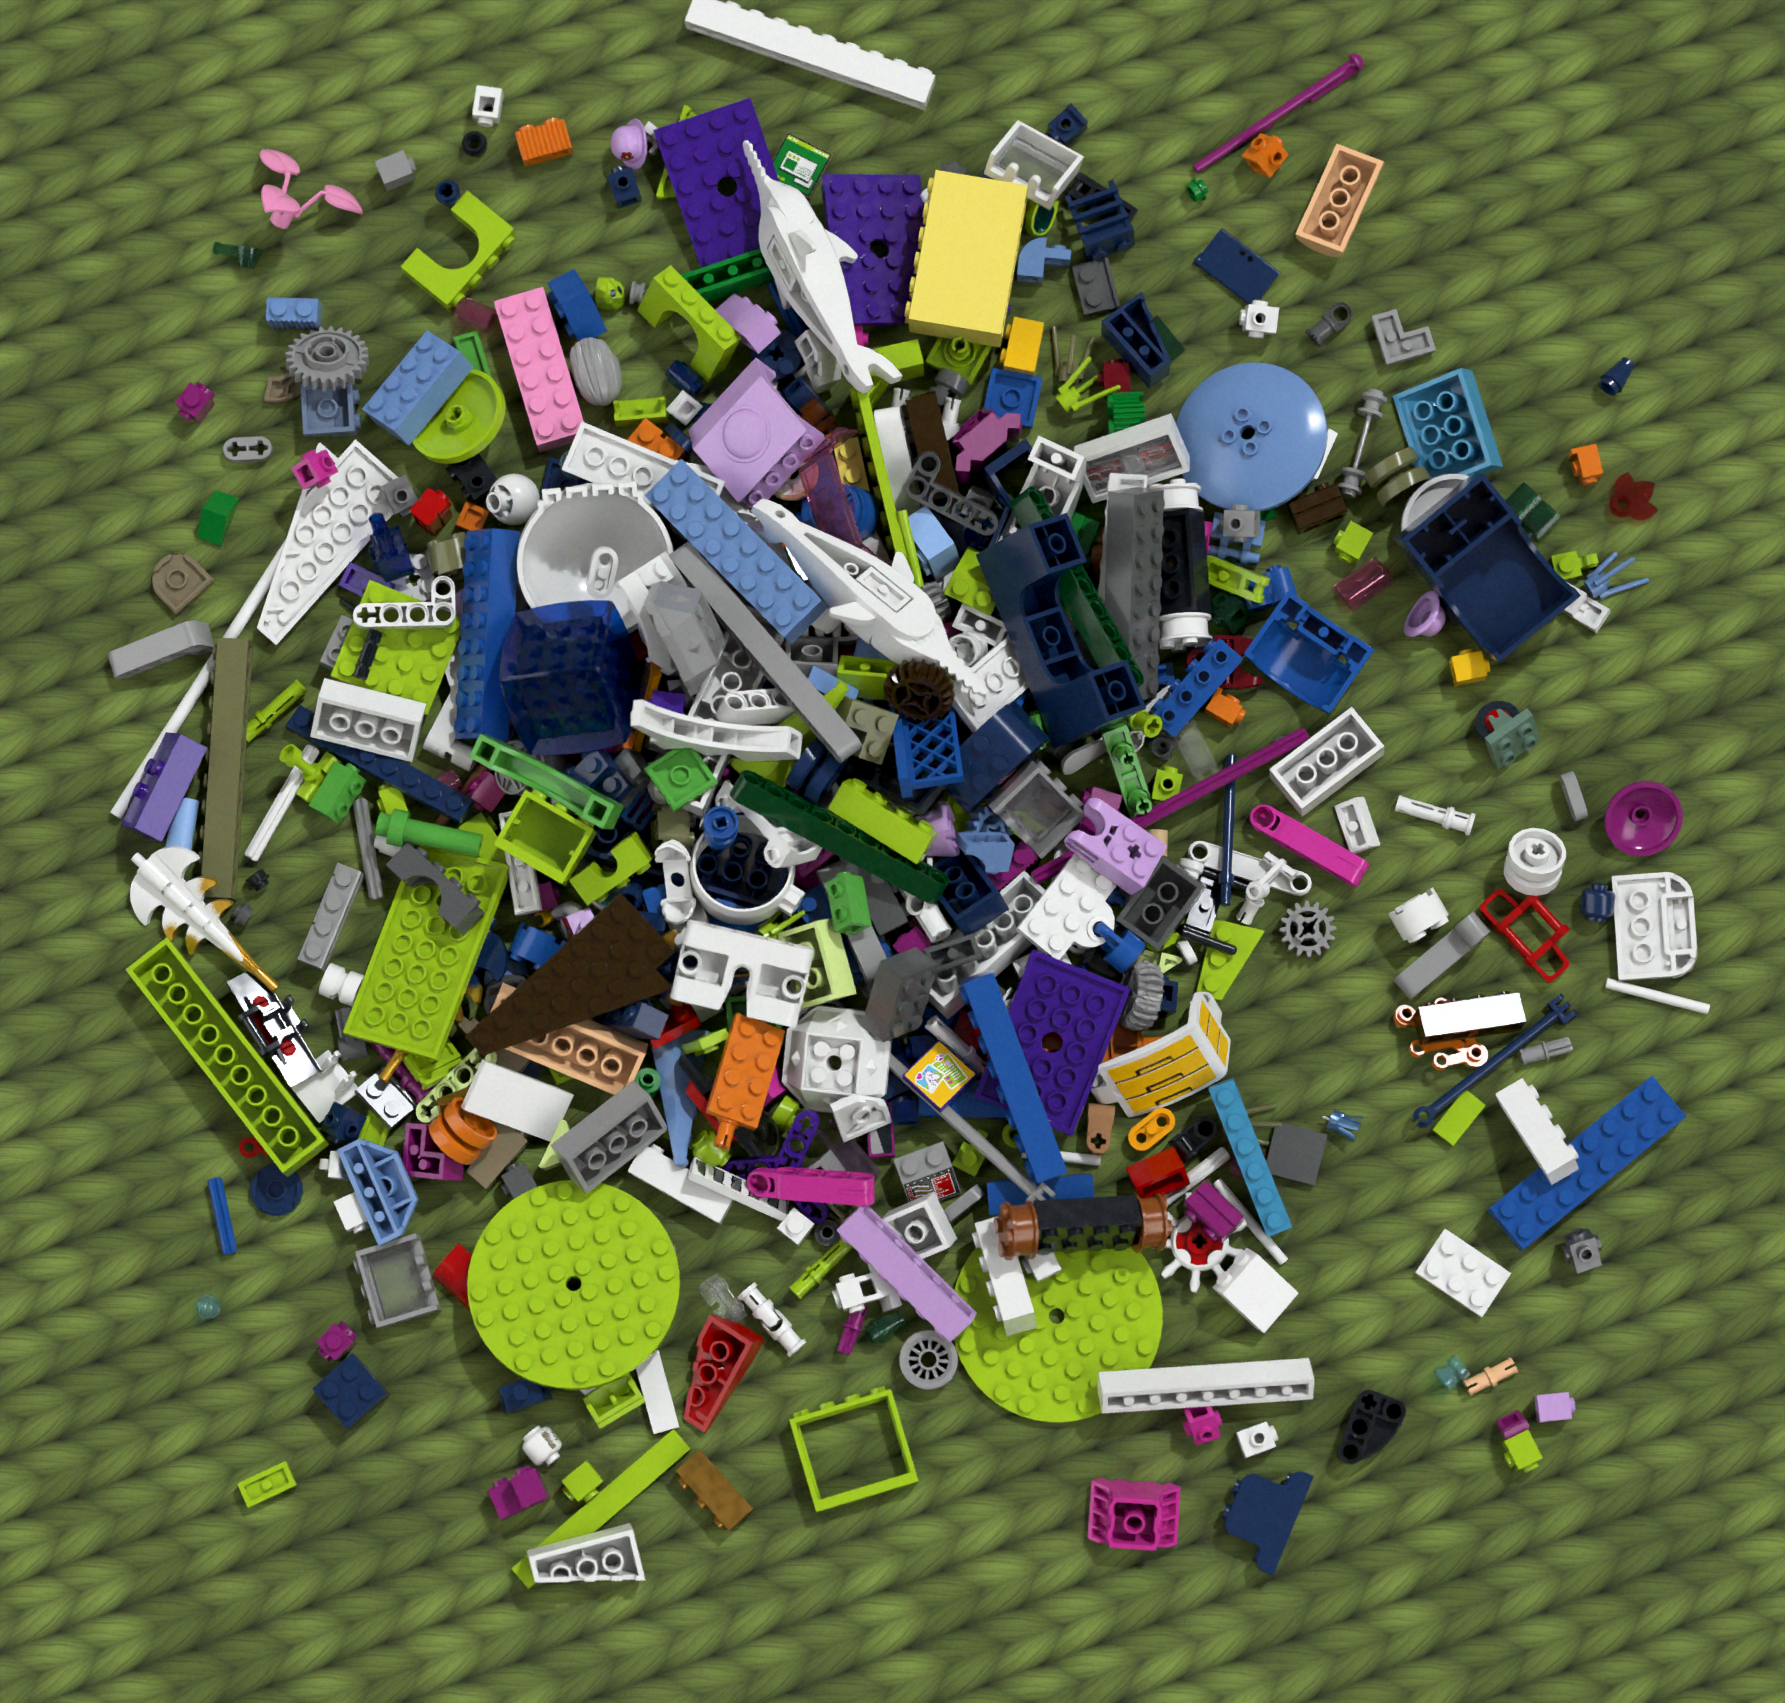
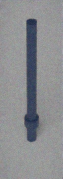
[1218,754,1237,906]

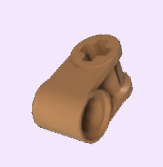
[1086,1103,1115,1155]

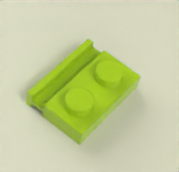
[403,1038,466,1091]

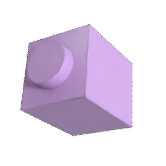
[1534,1392,1575,1423]

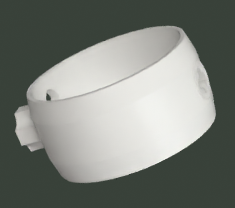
[690,815,805,925]

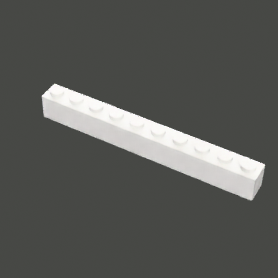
[685,0,935,111]

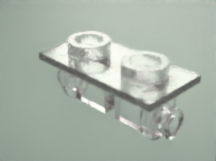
[698,1274,748,1323]

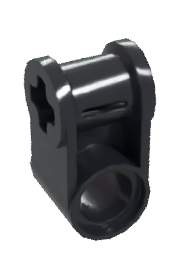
[1168,1117,1217,1163]

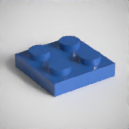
[984,368,1043,429]

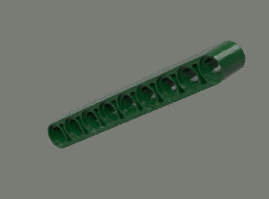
[1010,486,1144,687]
[730,770,950,904]

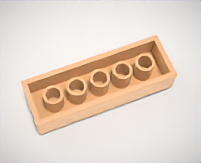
[490,983,648,1095]

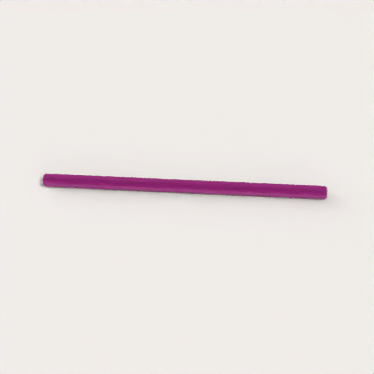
[1031,728,1309,884]

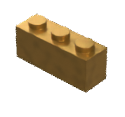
[676,1449,754,1531]

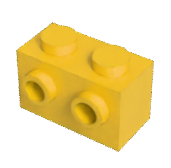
[1000,317,1044,376]

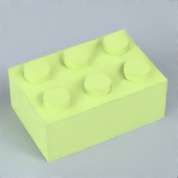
[777,918,857,1009]

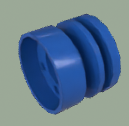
[810,482,879,542]

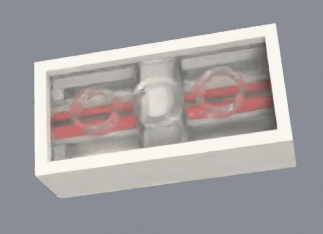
[1074,414,1190,504]

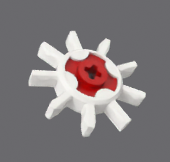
[1151,1192,1247,1293]

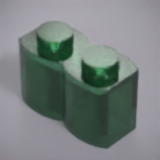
[1505,482,1561,543]

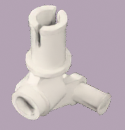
[1236,851,1298,925]

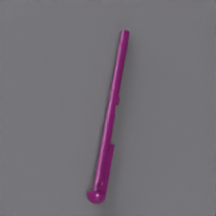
[1193,53,1364,174]

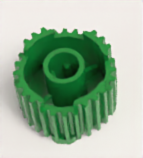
[1106,391,1145,435]

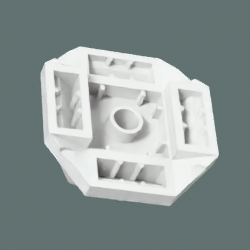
[782,1005,892,1113]

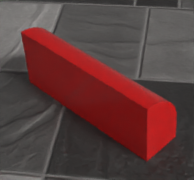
[432,1243,472,1312]

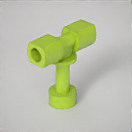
[279,744,343,804]

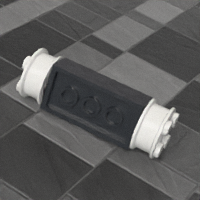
[1147,479,1213,653]

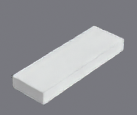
[636,1350,680,1434]

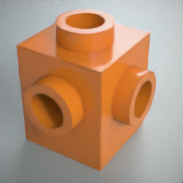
[1242,133,1289,178]

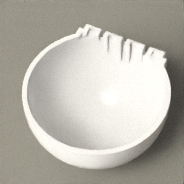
[517,481,673,641]

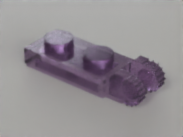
[816,1118,882,1179]

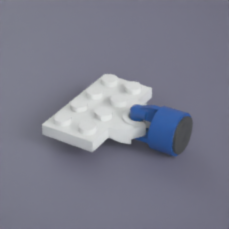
[1016,853,1146,973]

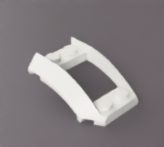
[615,551,688,676]

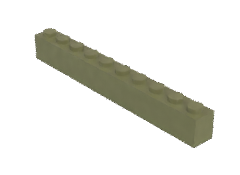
[198,638,253,900]

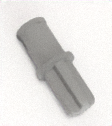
[1519,1037,1572,1066]

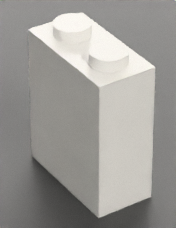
[1212,1248,1298,1333]

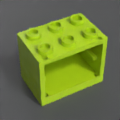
[493,788,597,886]

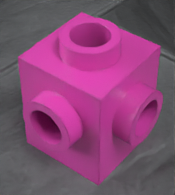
[291,449,338,490]
[1182,1406,1223,1446]

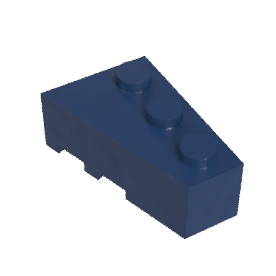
[1101,292,1171,389]

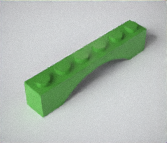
[469,734,624,829]

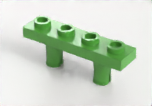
[1100,722,1153,819]

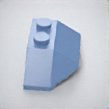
[337,1139,419,1246]

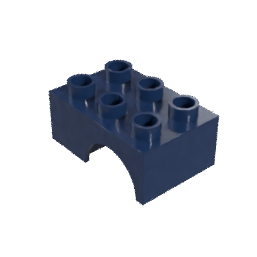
[1393,473,1581,662]

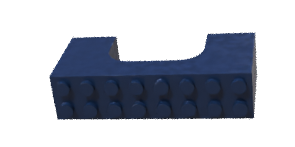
[976,513,1146,749]

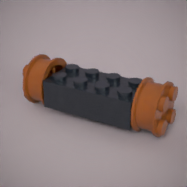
[994,1193,1172,1261]

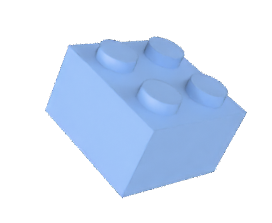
[908,506,960,581]

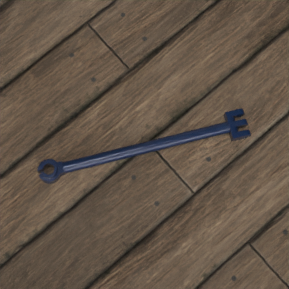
[1412,993,1578,1128]

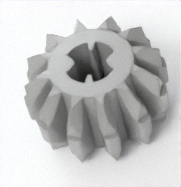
[919,580,952,623]

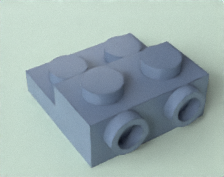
[300,383,362,438]

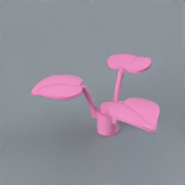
[260,149,363,229]

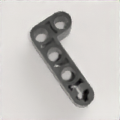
[905,450,998,535]

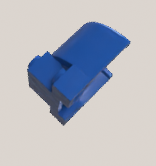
[1244,590,1375,713]

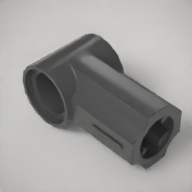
[335,1007,369,1061]

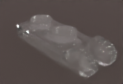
[1172,720,1225,787]

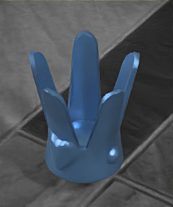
[1322,1110,1363,1142]

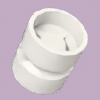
[949,631,988,667]
[319,963,364,1007]

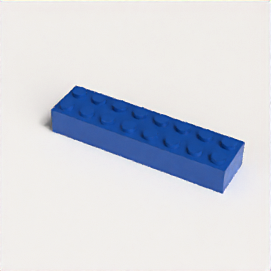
[454,528,520,741]
[958,969,1067,1183]
[1486,1076,1686,1251]

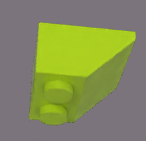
[944,546,997,616]

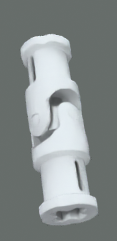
[737,1282,807,1358]

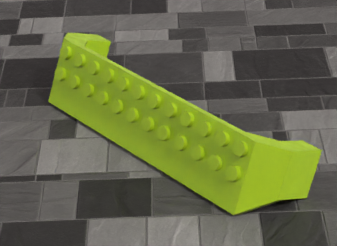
[850,339,955,681]

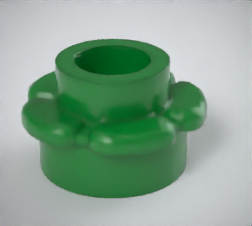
[1186,178,1209,203]

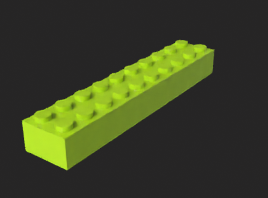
[125,937,329,1177]

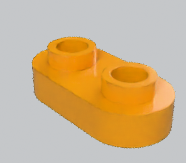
[1128,1108,1175,1151]

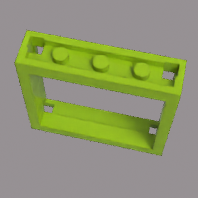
[789,1386,919,1512]

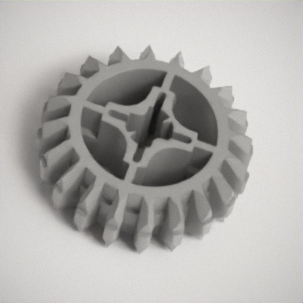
[1119,960,1165,1031]

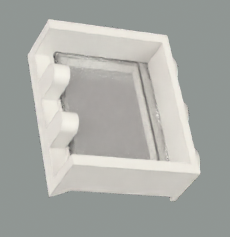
[984,120,1084,210]

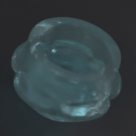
[196,1293,221,1319]

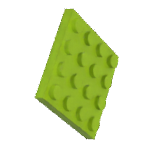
[330,580,461,716]

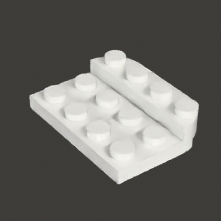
[1612,872,1698,981]

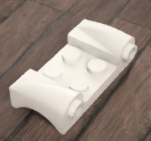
[715,780,822,868]

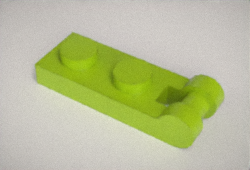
[1207,555,1270,603]

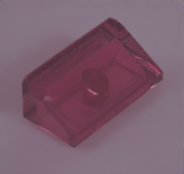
[1334,557,1394,611]

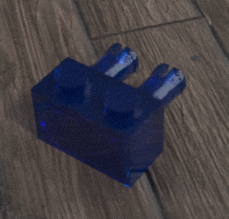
[368,513,415,583]

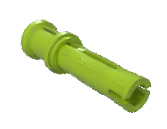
[1124,709,1162,738]

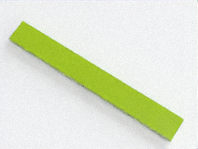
[511,1429,691,1589]

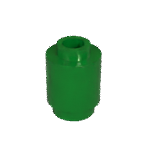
[634,1068,661,1098]

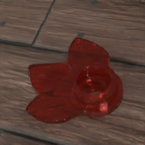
[1609,472,1658,520]

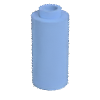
[165,797,199,850]

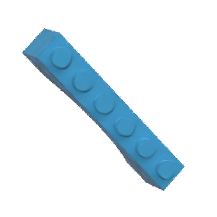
[1209,1077,1292,1237]

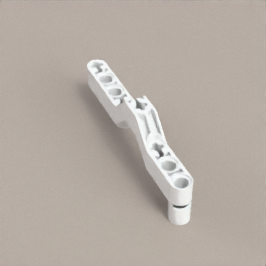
[423,574,529,772]

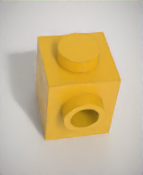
[1449,648,1490,687]

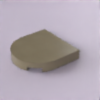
[152,554,215,616]

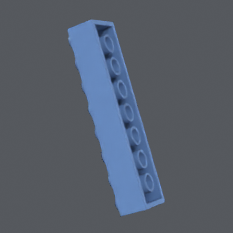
[644,459,828,644]

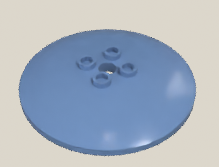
[1176,362,1328,512]

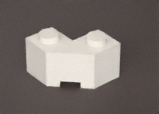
[794,329,841,394]

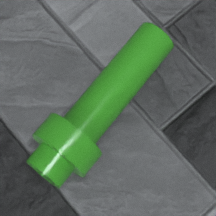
[375,809,483,858]

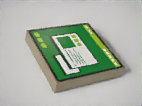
[772,132,833,201]

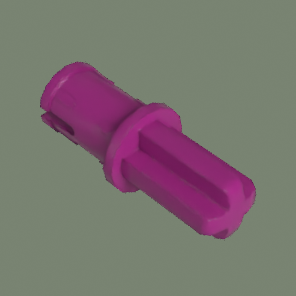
[837,1305,869,1355]

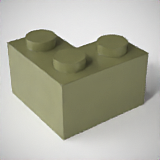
[836,696,899,765]

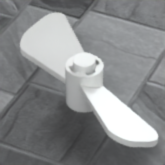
[1061,686,1189,775]

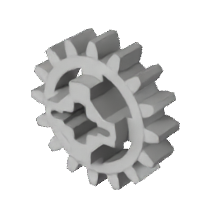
[1279,901,1336,959]

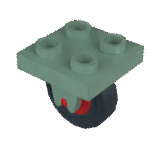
[1475,701,1540,770]

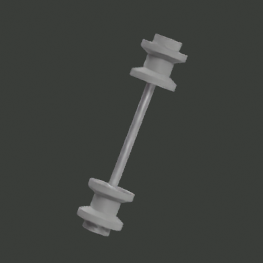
[1337,389,1387,498]

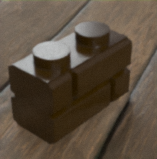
[1287,482,1348,535]

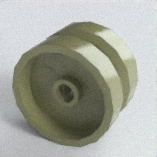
[1364,447,1431,508]

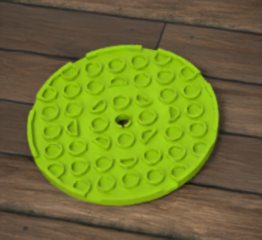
[467,1180,680,1390]
[954,1247,1163,1423]

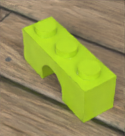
[569,831,654,906]

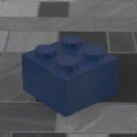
[312,1353,390,1430]

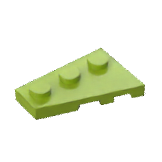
[1196,919,1265,1002]

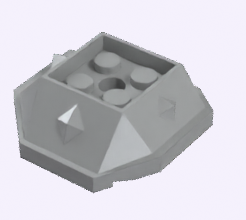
[644,581,725,696]

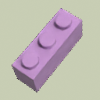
[716,293,781,354]

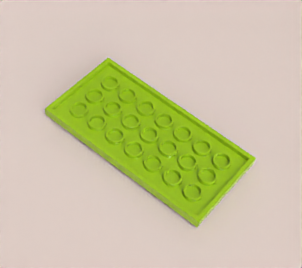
[343,844,510,1062]

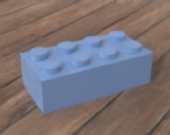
[362,330,473,446]

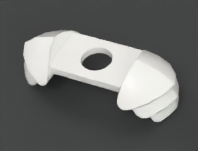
[655,839,696,925]

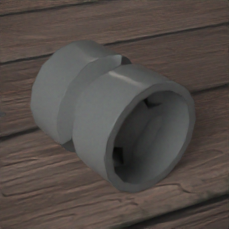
[927,368,969,413]

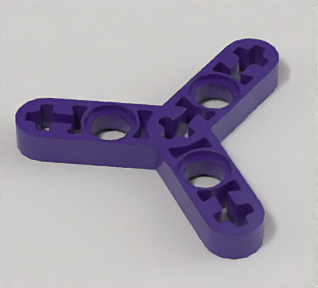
[723,1109,831,1223]

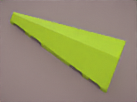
[729,680,849,788]

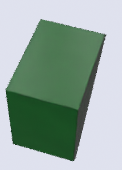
[197,490,240,547]

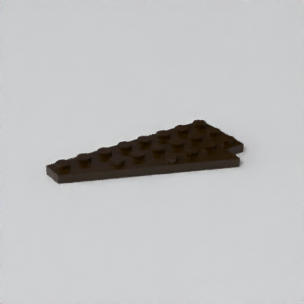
[465,893,675,1056]

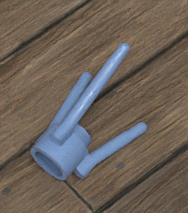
[1583,552,1649,600]

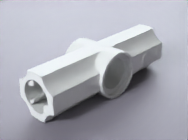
[897,887,952,943]

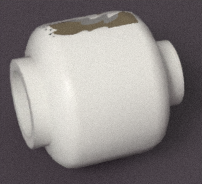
[522,1426,562,1466]

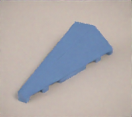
[651,1030,710,1168]

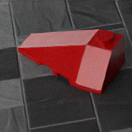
[683,1314,765,1433]

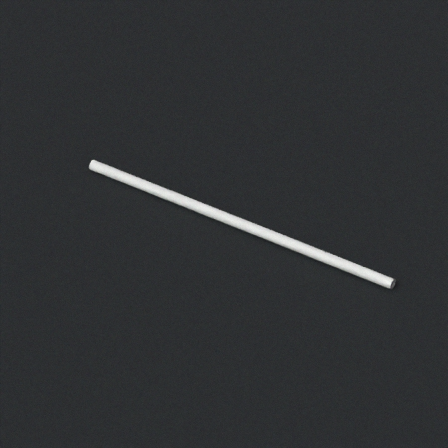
[110,539,286,819]

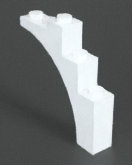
[630,700,803,762]

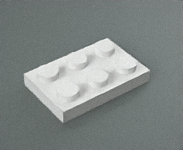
[1415,1229,1511,1318]

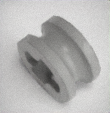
[629,281,646,305]

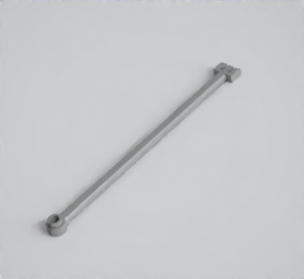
[824,1000,1057,1203]

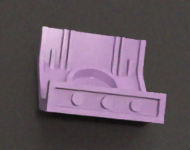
[688,358,825,508]

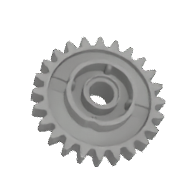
[286,326,369,392]

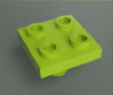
[925,337,993,387]

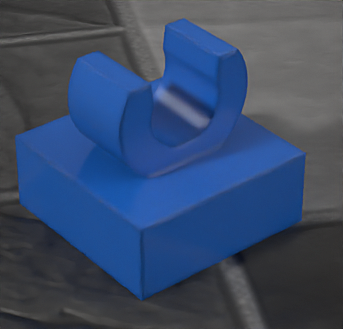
[1157,662,1175,692]

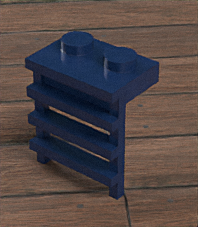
[1065,180,1135,262]

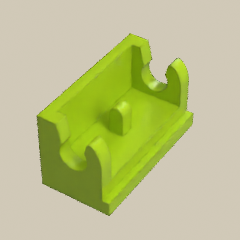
[613,396,668,427]
[582,1374,646,1429]

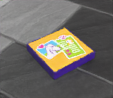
[902,1040,977,1113]

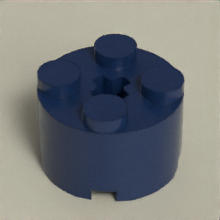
[751,329,803,386]

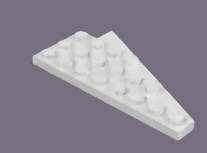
[257,439,398,645]

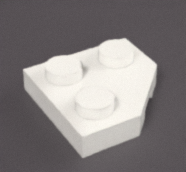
[830,1094,892,1142]

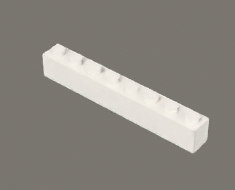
[1098,1358,1314,1413]

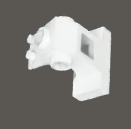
[832,1263,902,1314]

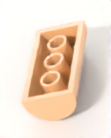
[1295,144,1384,257]

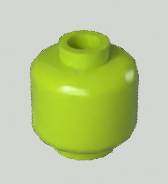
[691,1129,731,1167]

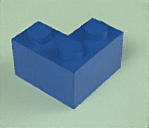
[547,269,607,342]

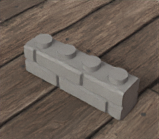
[298,863,365,972]

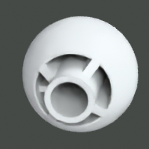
[486,473,540,525]

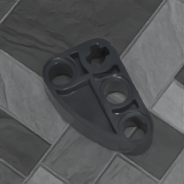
[1337,1390,1406,1465]

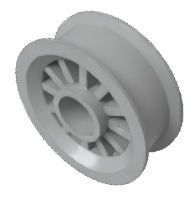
[899,1330,958,1390]

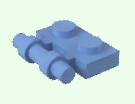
[1207,512,1266,564]

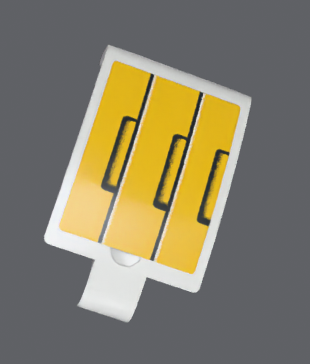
[1090,992,1231,1118]

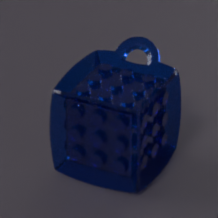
[500,600,640,755]

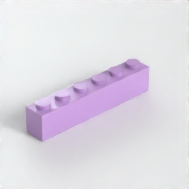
[837,1205,977,1342]

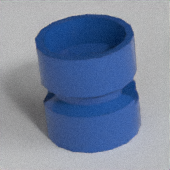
[703,806,738,849]

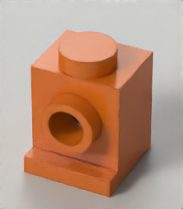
[1568,444,1603,486]
[1204,687,1247,728]

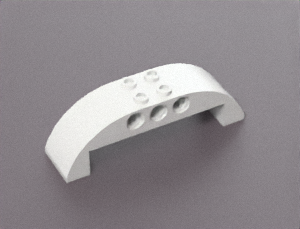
[952,436,1087,646]

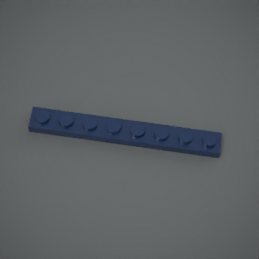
[286,705,475,824]

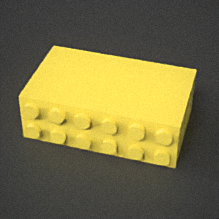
[905,170,1028,347]

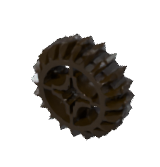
[883,658,955,723]

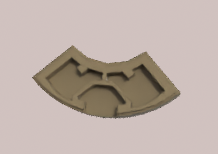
[263,372,302,404]

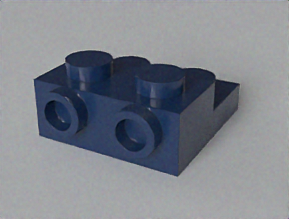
[564,747,634,803]

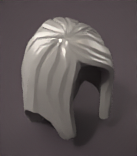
[570,337,622,406]

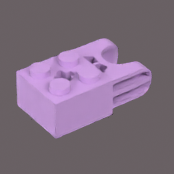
[1064,798,1167,895]

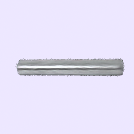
[353,798,383,900]

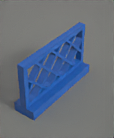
[890,706,964,798]

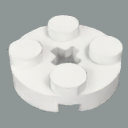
[387,554,439,602]

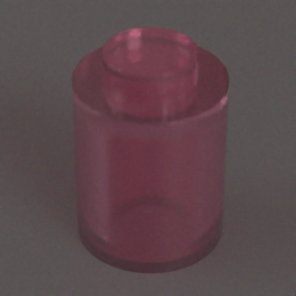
[455,298,496,333]

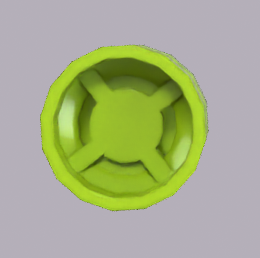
[769,1095,812,1143]

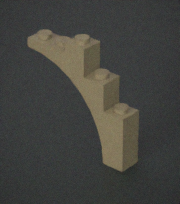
[457,1016,532,1191]

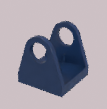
[977,439,1034,512]

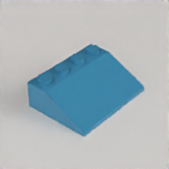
[1393,368,1503,479]

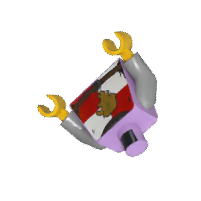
[534,901,594,942]

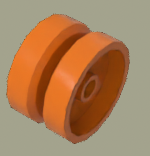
[429,1097,497,1165]

